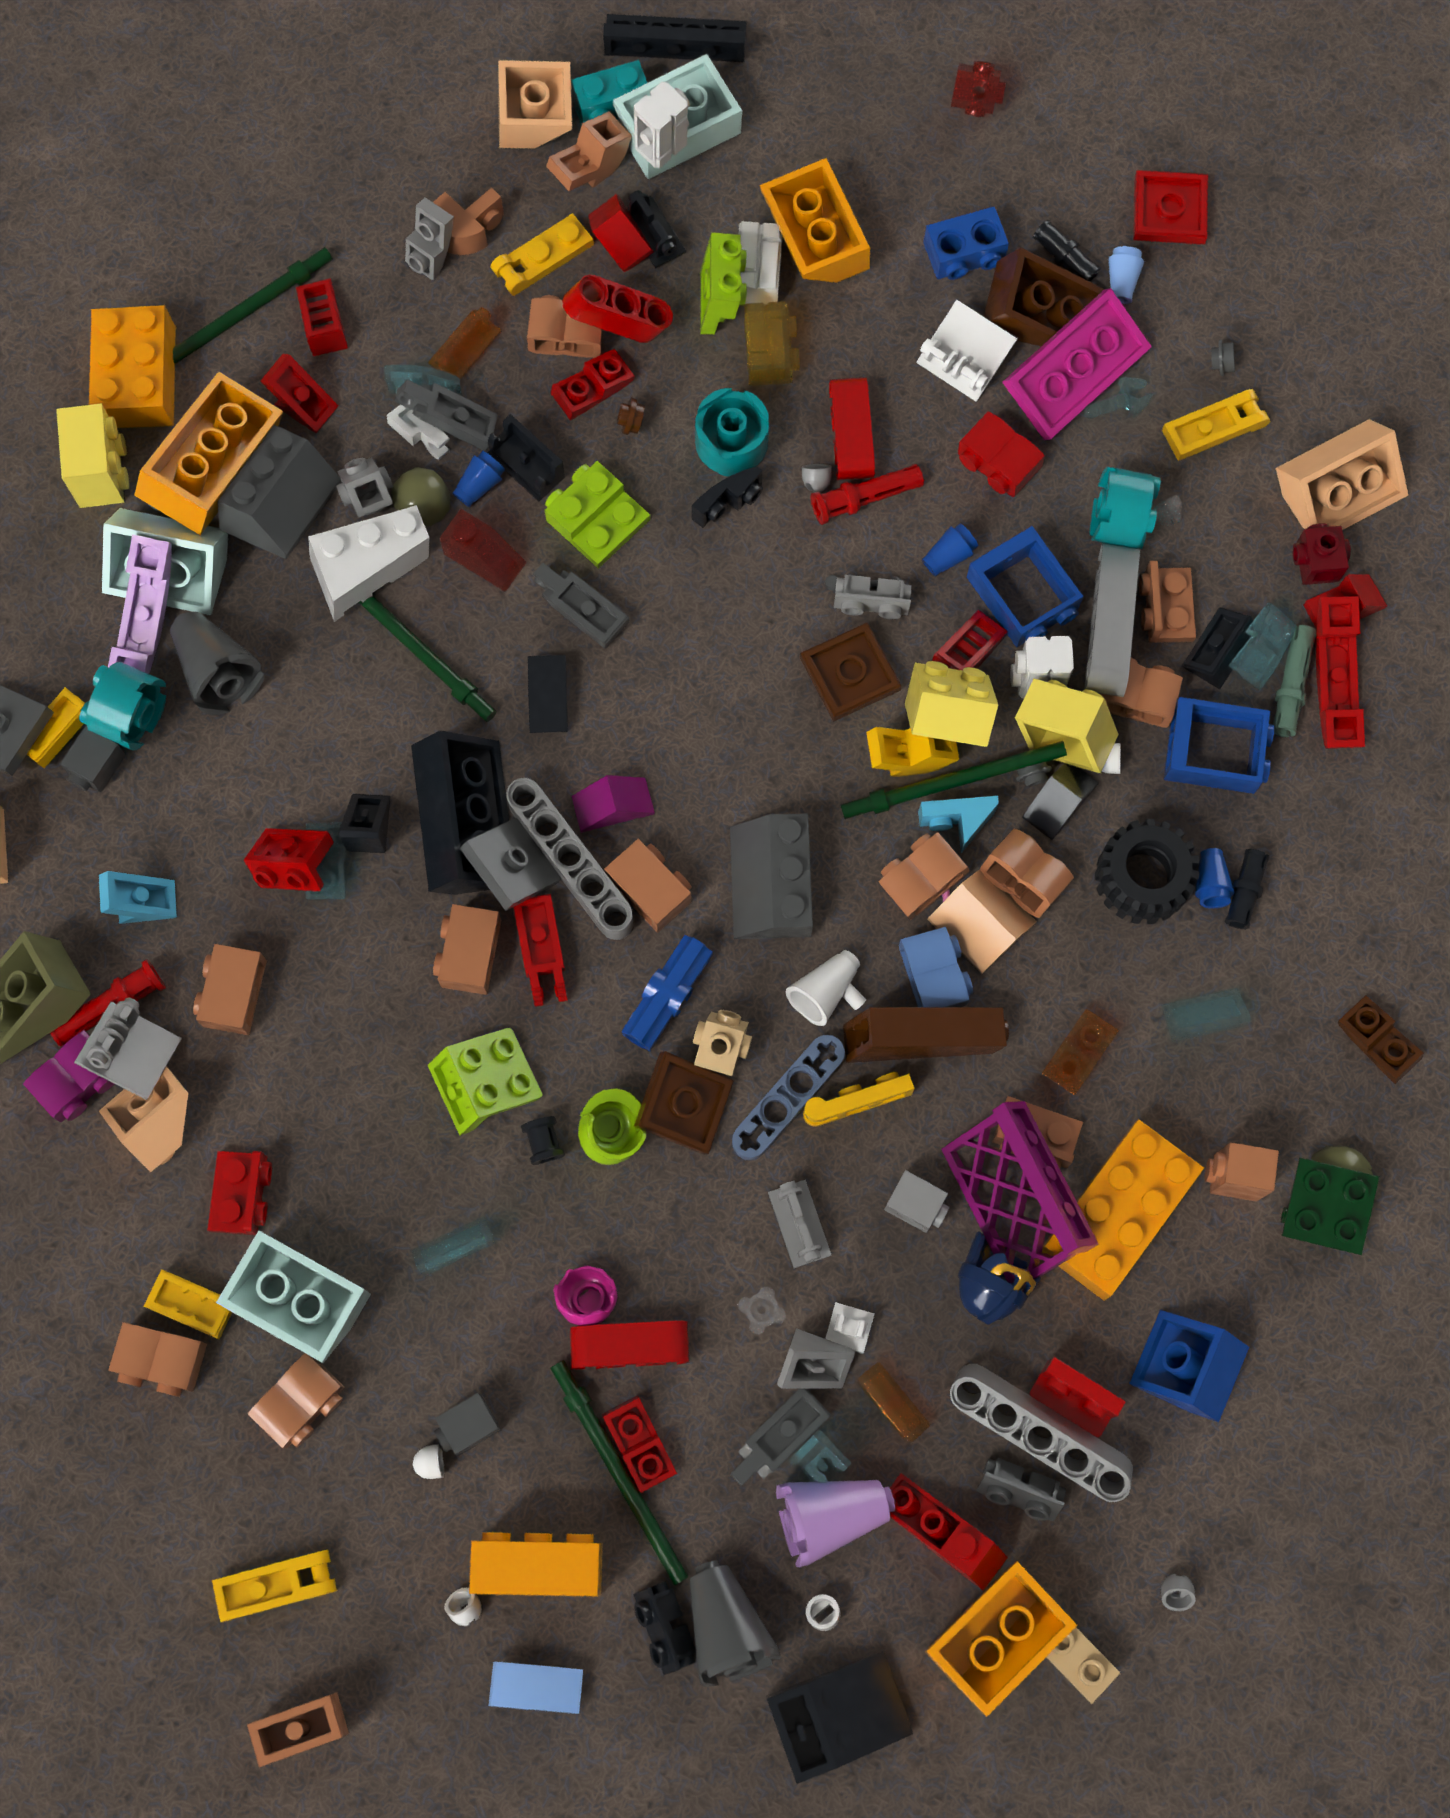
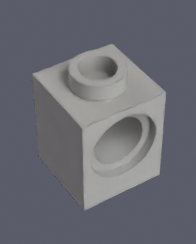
[884,1170,949,1233]

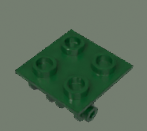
[1281,1157,1379,1255]

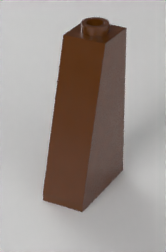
[843,1007,1009,1063]

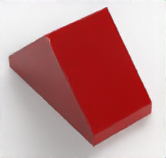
[588,193,654,272]

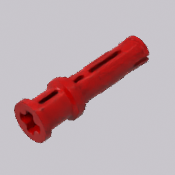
[811,464,924,525]
[50,959,166,1047]

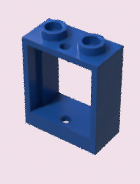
[967,526,1084,647]
[1164,697,1274,794]

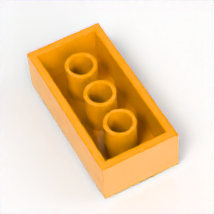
[134,371,283,535]
[1042,1119,1204,1301]

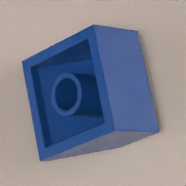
[1129,1310,1249,1422]

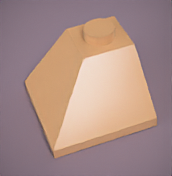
[99,1066,188,1172]

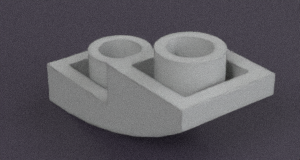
[405,197,454,281]

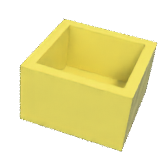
[56,403,130,508]
[905,661,998,747]
[1015,679,1119,773]

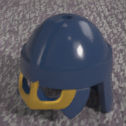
[957,1232,1041,1325]

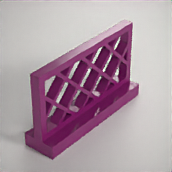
[941,1101,1098,1289]

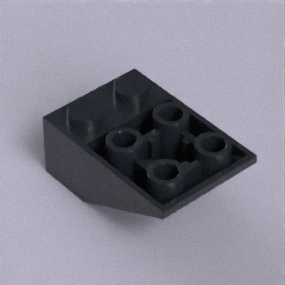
[766,1651,913,1784]

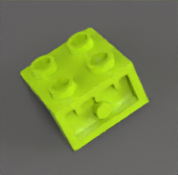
[427,1028,542,1136]

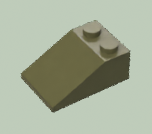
[0,931,91,1064]

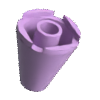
[776,1480,895,1567]

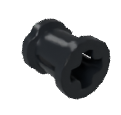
[521,1116,565,1165]

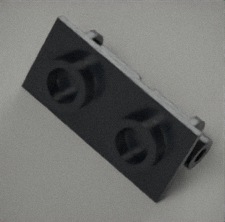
[627,190,686,269]
[634,1581,696,1675]

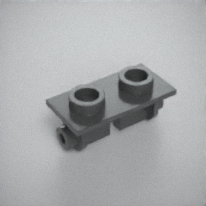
[976,1457,1066,1522]

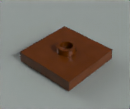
[800,622,902,722]
[634,1051,734,1155]

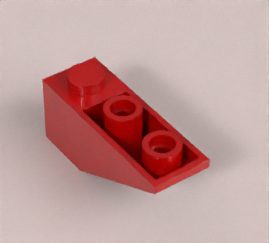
[890,1473,1008,1591]

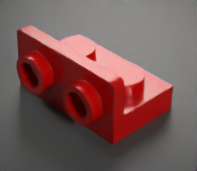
[244,828,334,891]
[207,1151,273,1235]
[1029,1357,1126,1438]

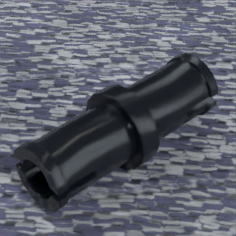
[1033,220,1101,282]
[1225,849,1270,930]

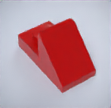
[260,354,339,433]
[1303,574,1387,629]

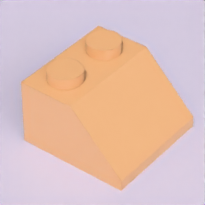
[498,60,572,149]

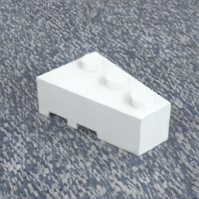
[308,505,429,622]

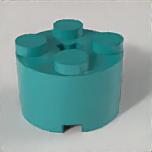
[695,388,769,476]
[1089,466,1161,549]
[79,662,166,750]

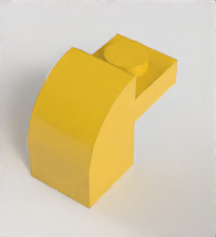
[866,727,959,777]

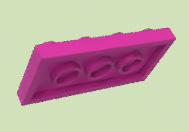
[1002,288,1152,440]

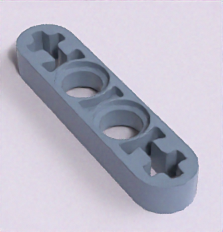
[732,1035,845,1161]

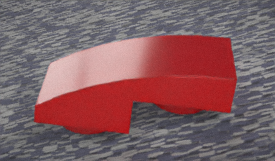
[550,348,635,421]
[602,1395,677,1493]

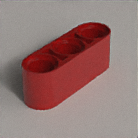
[562,274,673,343]
[829,377,875,480]
[570,1321,690,1370]

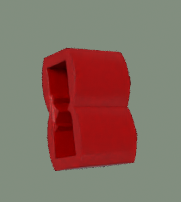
[958,411,1045,497]

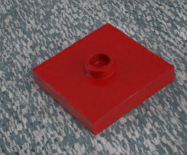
[1133,170,1208,245]

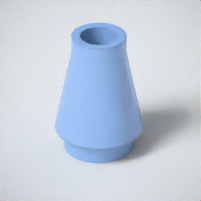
[1108,246,1144,304]

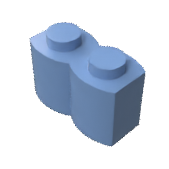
[899,927,973,1007]

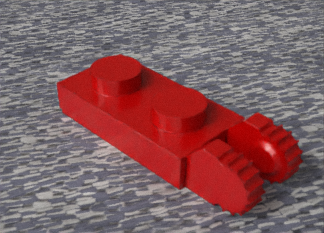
[514,894,568,1007]

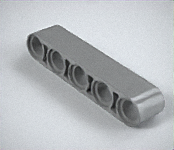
[1084,543,1140,697]
[506,778,633,940]
[950,1364,1133,1502]

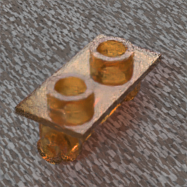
[428,307,502,384]

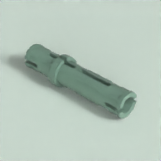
[1273,625,1316,737]

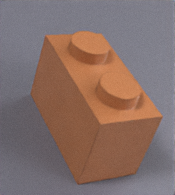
[604,838,692,933]
[433,904,502,995]
[193,944,267,1035]
[1205,1142,1279,1202]
[247,1692,349,1767]

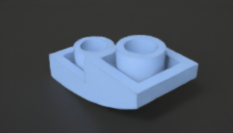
[489,1662,583,1714]

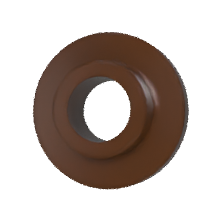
[617,397,645,435]

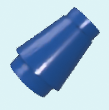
[452,451,505,507]
[921,523,978,577]
[1195,848,1234,908]

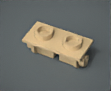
[1046,1628,1120,1704]

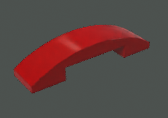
[1316,596,1365,749]

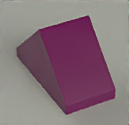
[571,775,655,833]

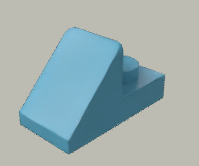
[918,796,999,853]
[99,871,177,924]

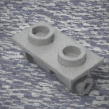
[834,574,912,619]
[768,1180,832,1268]

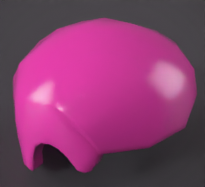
[553,1265,618,1326]

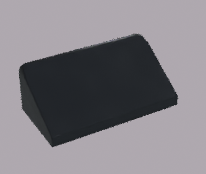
[1182,607,1257,689]

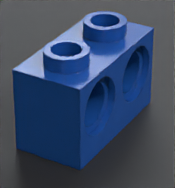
[923,206,1009,280]

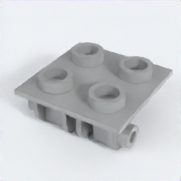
[74,998,182,1100]

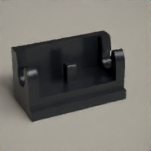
[487,414,565,502]

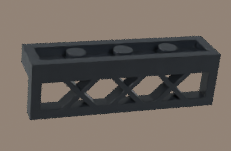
[603,14,747,62]

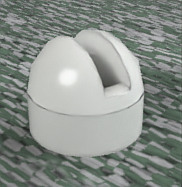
[1101,743,1121,774]
[413,1444,444,1479]
[445,1588,482,1626]
[806,1595,841,1631]

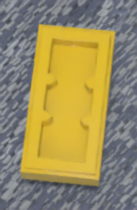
[27,687,85,769]
[143,1269,232,1340]

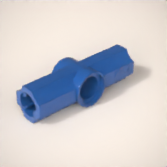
[622,935,713,1052]

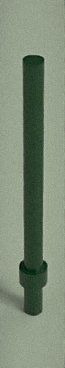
[173,247,333,364]
[358,595,497,722]
[841,741,1067,819]
[550,1360,688,1586]

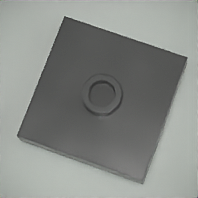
[0,685,54,776]
[460,818,562,911]

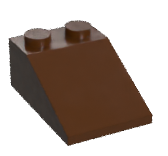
[984,247,1105,346]

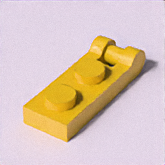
[490,213,594,296]
[1162,389,1270,461]
[803,1072,915,1127]
[212,1550,337,1622]

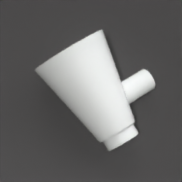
[786,950,866,1026]

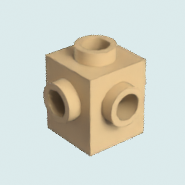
[693,1010,752,1076]

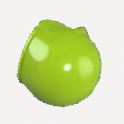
[578,1088,647,1165]

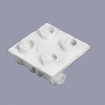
[916,300,1017,402]

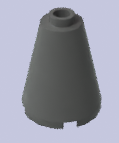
[170,612,264,715]
[689,1560,781,1687]

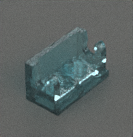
[787,1429,852,1483]

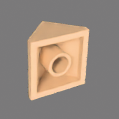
[927,869,1037,974]

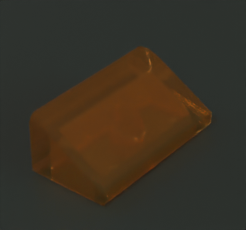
[857,1362,930,1444]

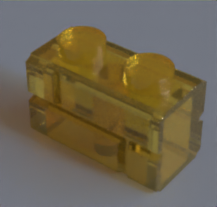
[744,301,800,386]

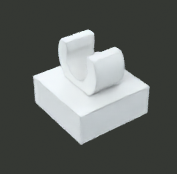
[825,1302,874,1354]

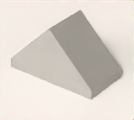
[777,1328,855,1389]

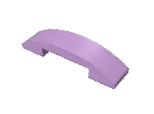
[108,534,171,674]

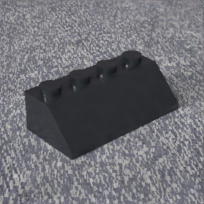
[411,730,509,895]

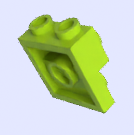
[700,232,747,334]
[545,461,651,569]

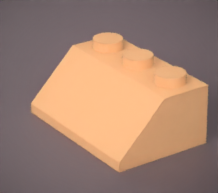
[1276,419,1408,530]

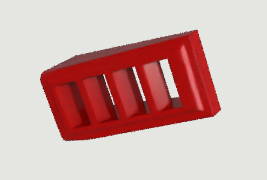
[296,278,348,356]
[932,610,1008,671]

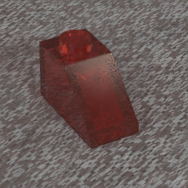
[440,509,526,592]

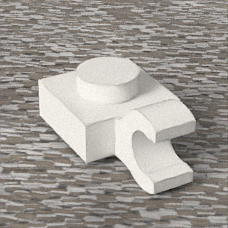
[387,405,450,460]

